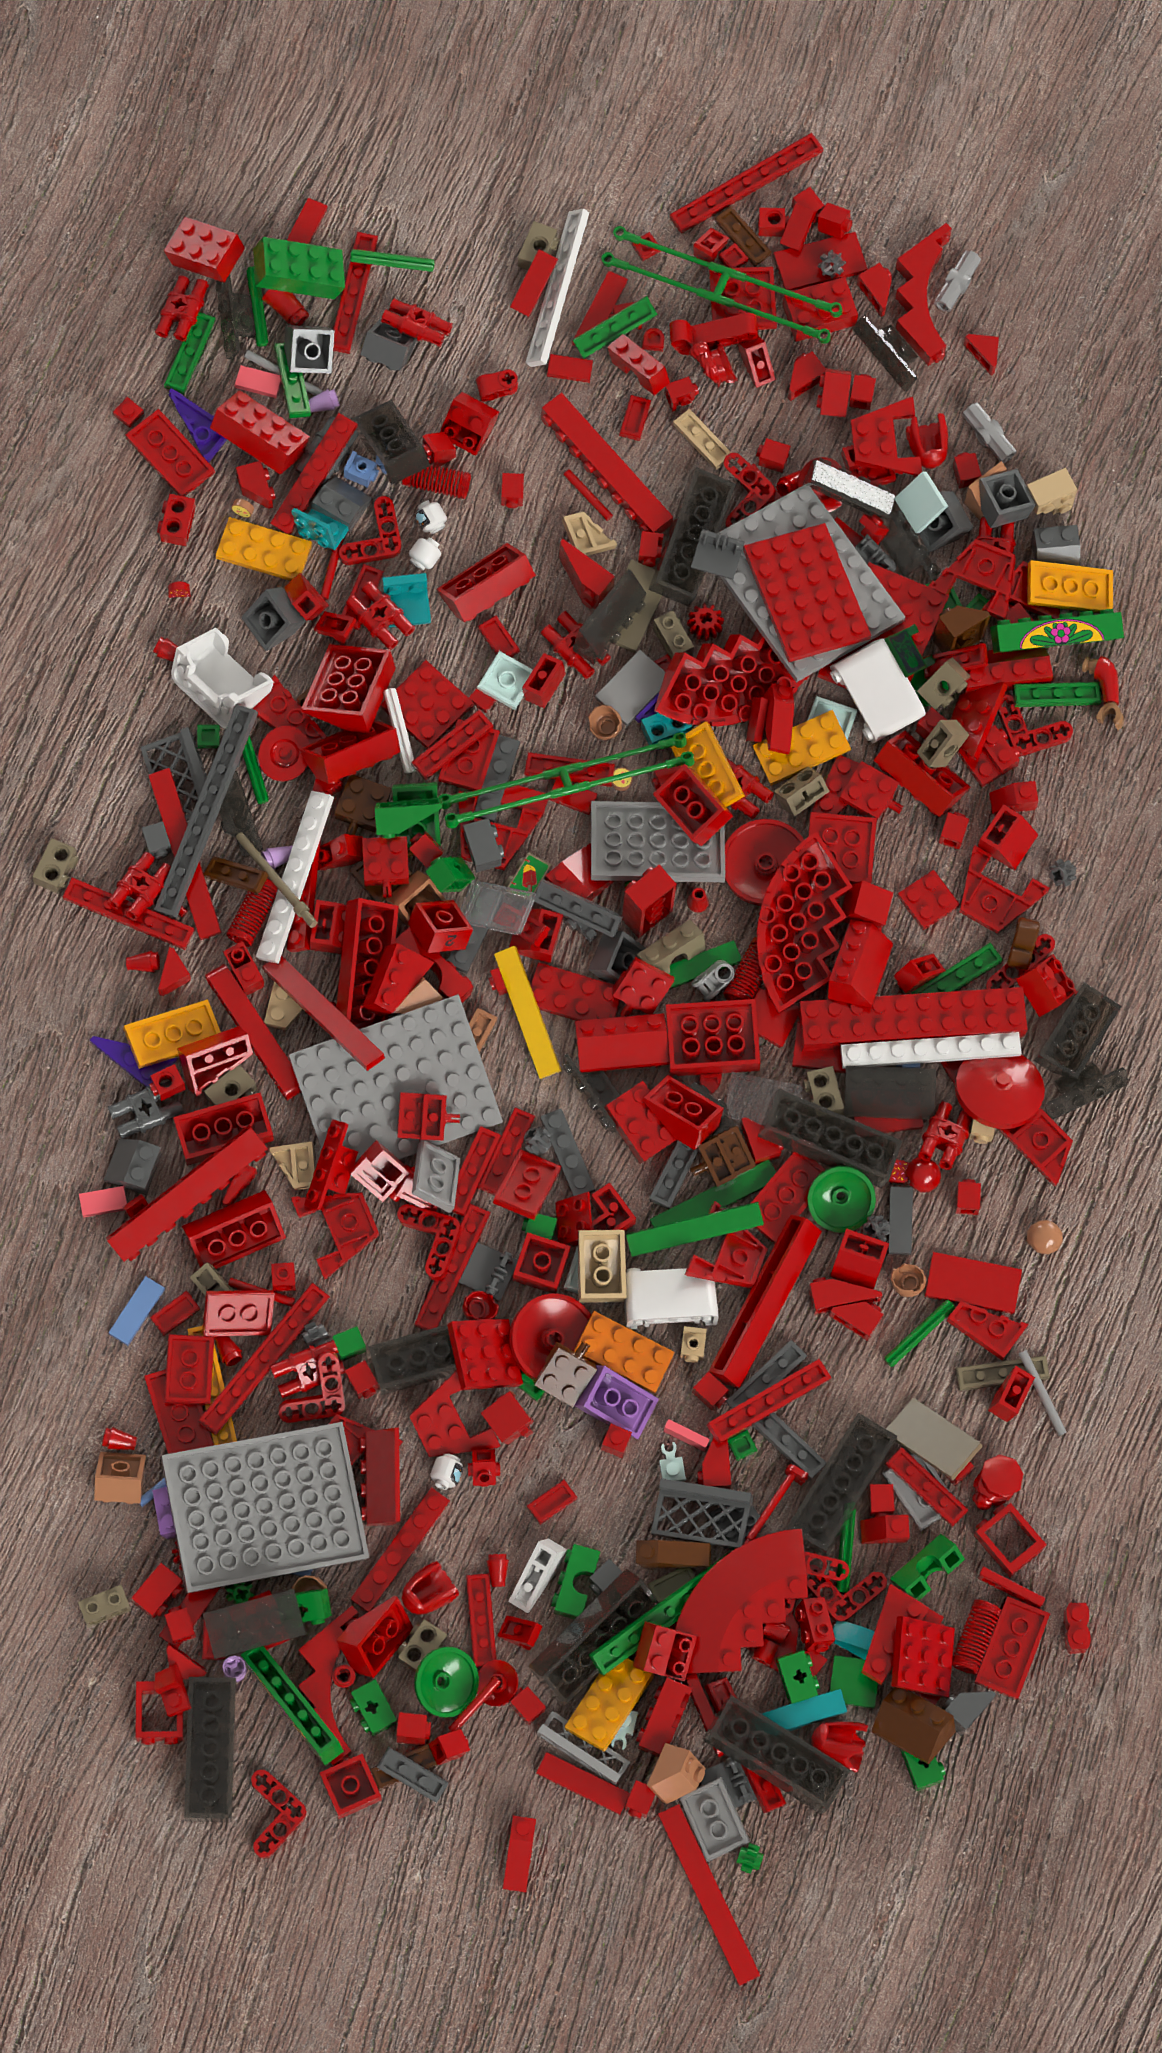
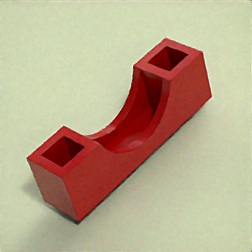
[395,927,474,1003]

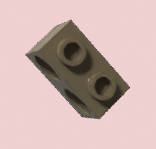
[653,610,694,659]
[773,767,829,816]
[32,838,79,894]
[803,1066,844,1120]
[190,1263,234,1296]
[78,1585,131,1628]
[397,1619,447,1673]

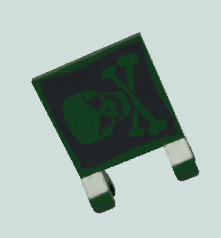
[884,624,936,678]

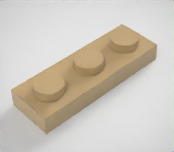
[673,408,731,470]

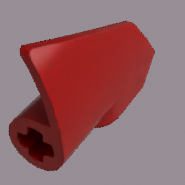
[751,1605,799,1672]

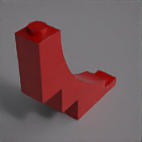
[895,223,952,366]
[298,1606,358,1767]

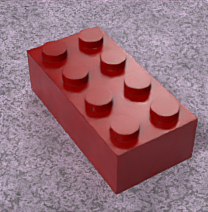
[210,390,310,475]
[622,864,677,939]

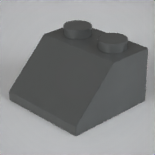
[360,319,417,371]
[284,325,335,374]
[979,469,1036,528]
[312,477,373,534]
[919,491,974,552]
[1031,525,1080,566]
[241,587,306,651]
[588,931,646,984]
[104,1139,162,1195]
[942,1691,996,1736]

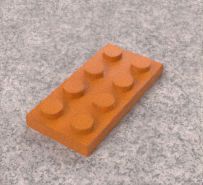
[574,1311,675,1393]

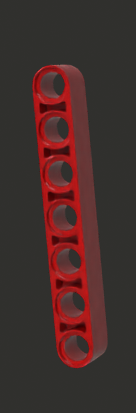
[205,964,301,1101]

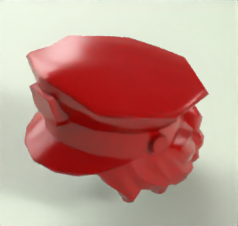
[689,342,738,388]
[972,1454,1024,1510]

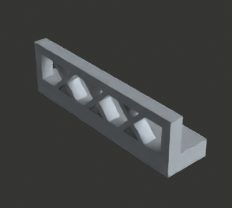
[537,1711,631,1786]

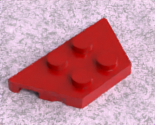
[950,682,1008,760]
[998,1109,1073,1187]

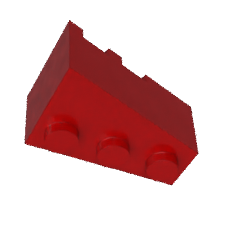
[362,943,435,1016]
[177,1026,253,1097]
[636,1677,693,1758]

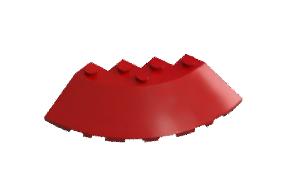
[654,628,810,727]
[757,831,853,1013]
[675,1529,808,1674]

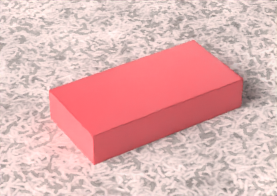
[235,365,281,399]
[79,1186,127,1218]
[664,1419,710,1452]

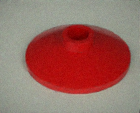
[477,1660,518,1707]

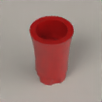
[262,289,310,326]

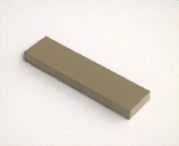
[956,1356,1050,1391]

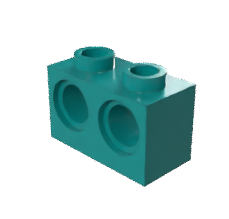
[641,713,692,745]

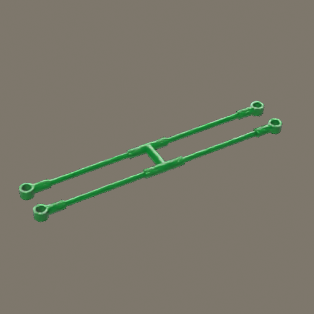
[601,226,843,344]
[438,732,695,828]

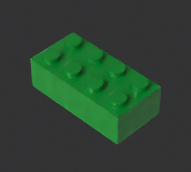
[253,237,345,300]

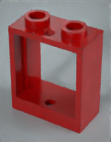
[974,1503,1047,1578]
[136,1681,184,1745]

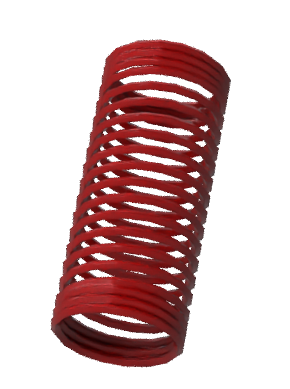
[402,458,471,500]
[226,879,278,947]
[723,937,762,1001]
[952,1599,1001,1675]

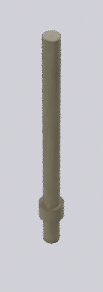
[236,832,318,928]

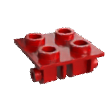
[555,1192,592,1246]

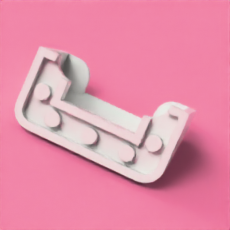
[171,628,274,728]
[830,639,926,743]
[624,1268,719,1330]

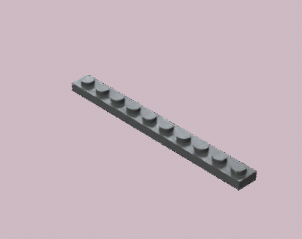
[154,704,258,918]

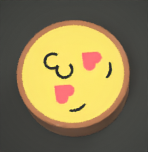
[231,499,254,518]
[612,767,633,791]

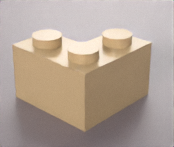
[1027,468,1078,515]

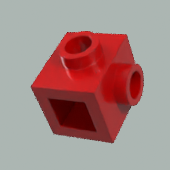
[468,1449,500,1487]

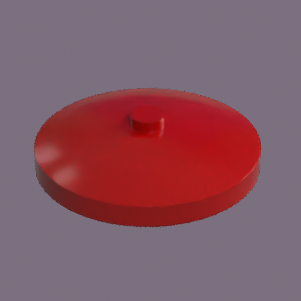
[725,819,804,906]
[955,1054,1045,1129]
[509,1293,591,1381]

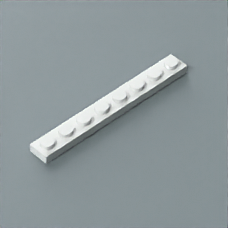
[526,209,589,367]
[256,791,334,964]
[840,1032,1022,1069]

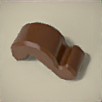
[1007,917,1040,970]

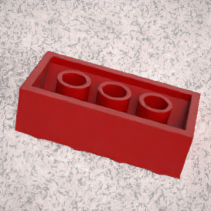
[436,543,536,623]
[963,648,1053,694]
[299,719,401,784]
[873,731,971,817]
[828,919,893,1008]
[575,1013,669,1073]
[173,1092,274,1166]
[182,1190,286,1269]

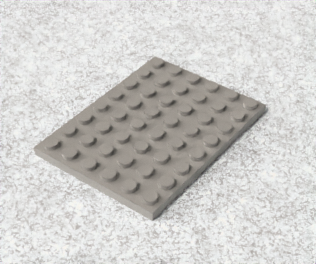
[717,483,906,682]
[288,994,503,1177]
[161,1422,369,1593]

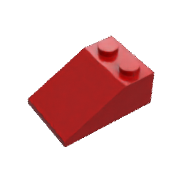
[559,538,615,611]
[545,843,614,901]
[643,1075,724,1150]
[337,1596,413,1678]

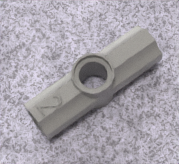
[934,250,981,312]
[962,402,1017,463]

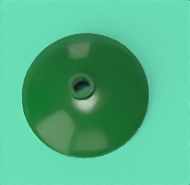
[808,1166,876,1233]
[414,1647,479,1717]

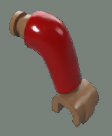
[1082,656,1124,730]

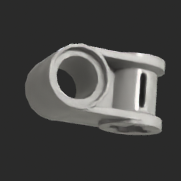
[691,960,735,1001]

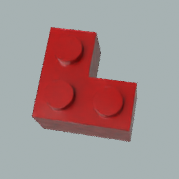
[591,1182,636,1232]

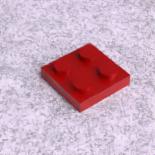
[897,870,960,930]

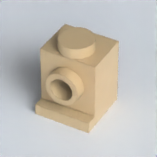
[680,1326,707,1363]

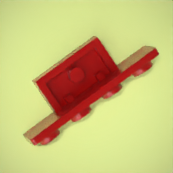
[304,1119,358,1210]

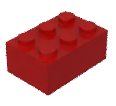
[164,217,245,283]
[782,277,858,342]
[653,764,733,846]
[602,1081,676,1164]

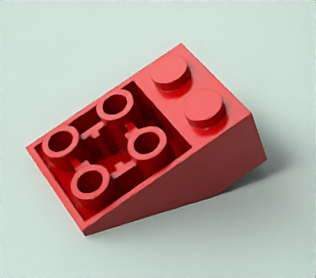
[310,900,347,954]

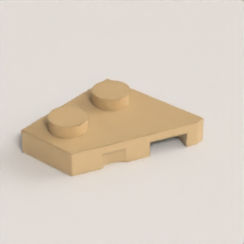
[562,512,617,556]
[264,982,303,1030]
[269,1142,316,1190]

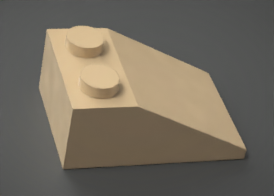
[578,1230,627,1303]

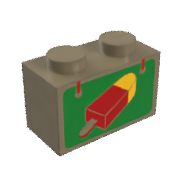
[505,852,552,908]

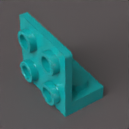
[291,508,349,550]
[383,573,431,628]

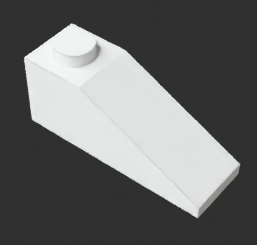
[508,1538,567,1613]

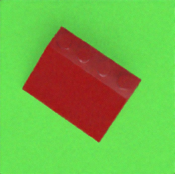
[301,644,396,733]
[666,999,760,1077]
[360,1428,400,1526]

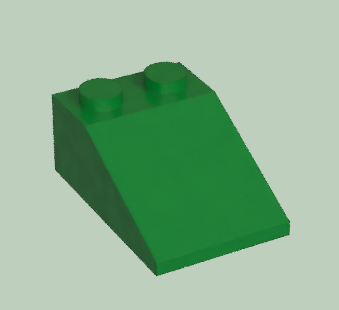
[392,782,441,848]
[375,798,443,838]

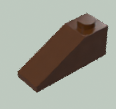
[636,1540,711,1569]

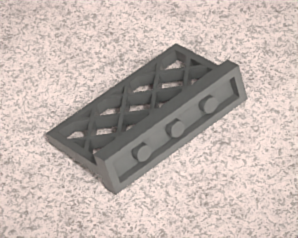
[140,727,207,821]
[651,1478,753,1549]

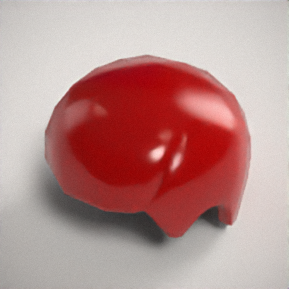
[906,1157,941,1193]
[462,1291,499,1321]

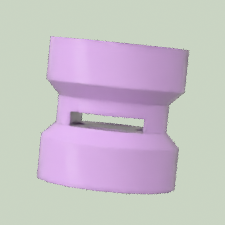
[222,1655,247,1682]

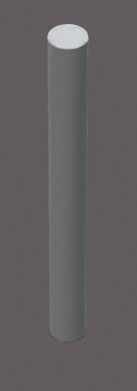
[244,350,323,396]
[1019,1350,1066,1436]

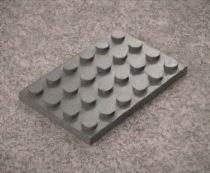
[591,801,725,882]

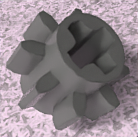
[818,250,846,279]
[1049,859,1077,887]
[524,1126,551,1155]
[862,1215,891,1242]
[301,1321,329,1348]

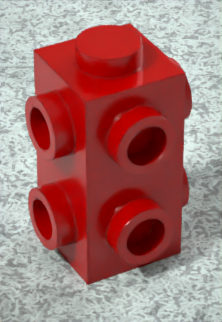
[795,1597,836,1652]

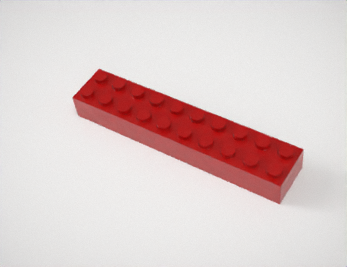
[798,987,1027,1052]

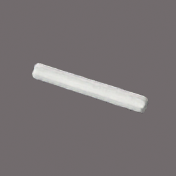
[383,688,416,774]

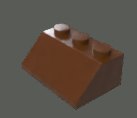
[933,606,990,653]
[871,1687,956,1764]

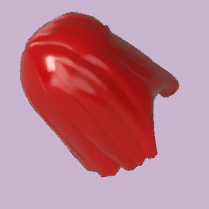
[906,413,948,469]
[401,1561,459,1615]
[811,1721,868,1772]

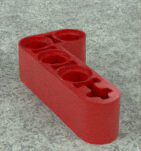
[669,313,758,355]

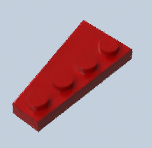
[252,674,327,744]
[861,1584,930,1685]

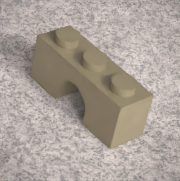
[637,920,706,974]

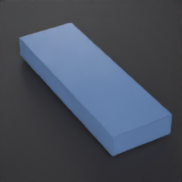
[109,1276,165,1346]

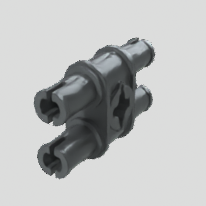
[295,416,359,487]
[108,1080,184,1139]

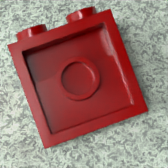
[957,725,1020,788]

